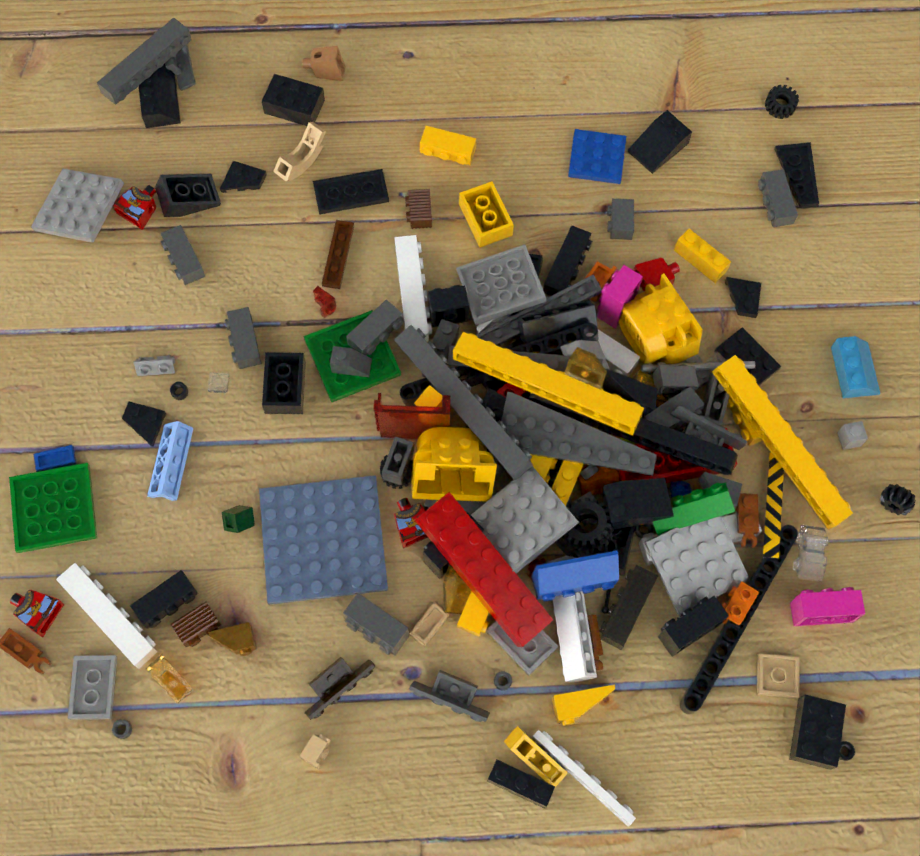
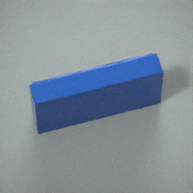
[33,445,77,472]

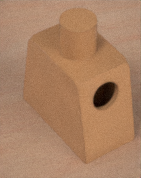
[303,46,346,81]

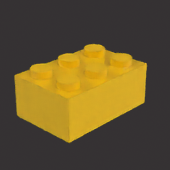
[459,181,514,248]

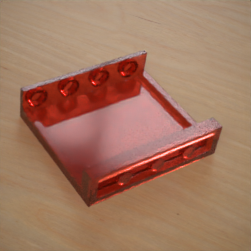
[374,393,451,439]

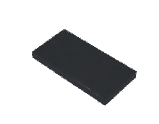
[313,169,389,215]

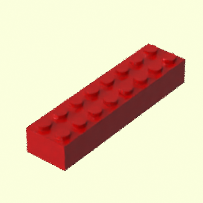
[415,492,553,647]

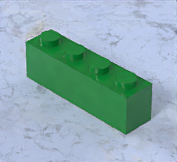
[653,482,735,535]

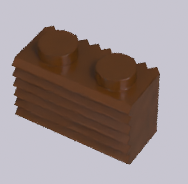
[405,189,432,229]
[171,602,221,647]

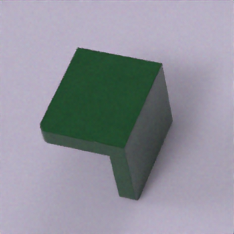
[222,505,255,533]

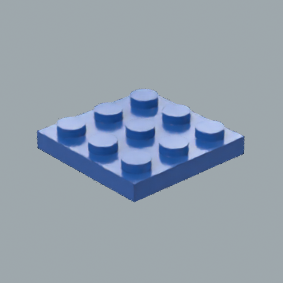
[568,129,627,184]

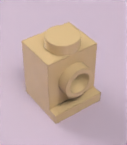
[299,734,331,770]

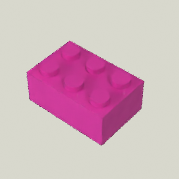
[597,265,643,329]
[790,587,865,626]

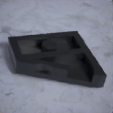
[220,161,267,193]
[725,277,761,318]

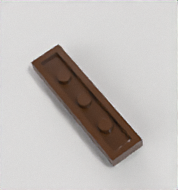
[322,220,354,289]

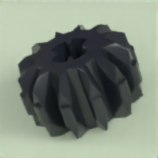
[880,484,916,515]

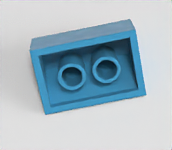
[831,336,881,398]

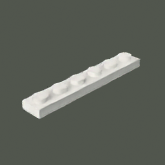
[532,730,636,826]

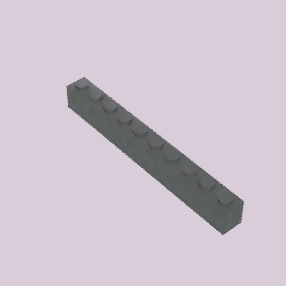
[394,325,533,480]

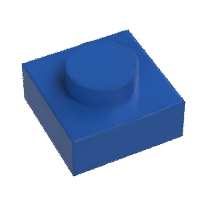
[670,481,692,497]

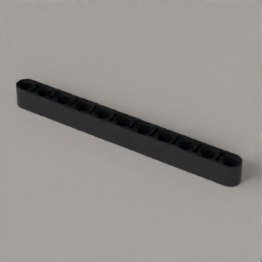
[399,323,599,407]
[528,392,738,475]
[680,525,798,714]

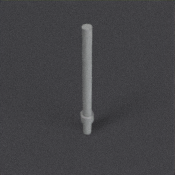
[641,361,755,372]

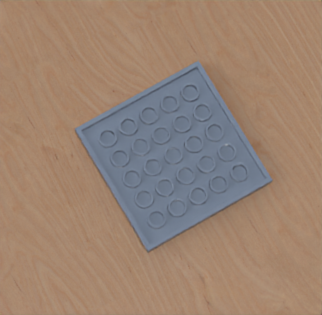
[259,475,388,605]

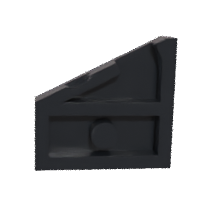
[122,401,166,446]

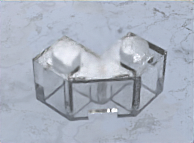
[793,525,828,582]

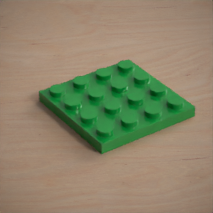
[303,310,401,403]
[9,463,97,553]

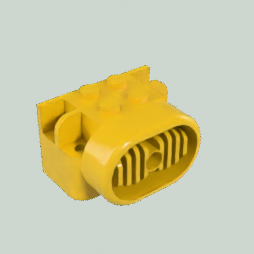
[618,274,703,364]
[411,427,497,502]

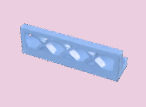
[147,421,193,501]

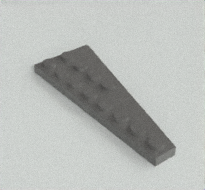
[501,392,657,476]

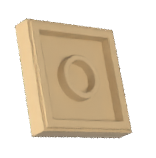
[757,653,800,699]

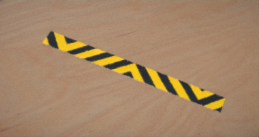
[763,420,787,558]

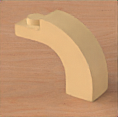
[273,122,326,181]

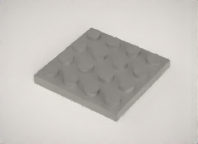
[31,169,124,243]
[456,244,547,325]
[471,466,579,573]
[644,516,750,615]

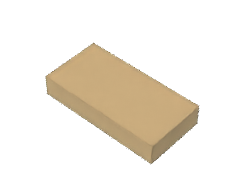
[409,602,450,647]

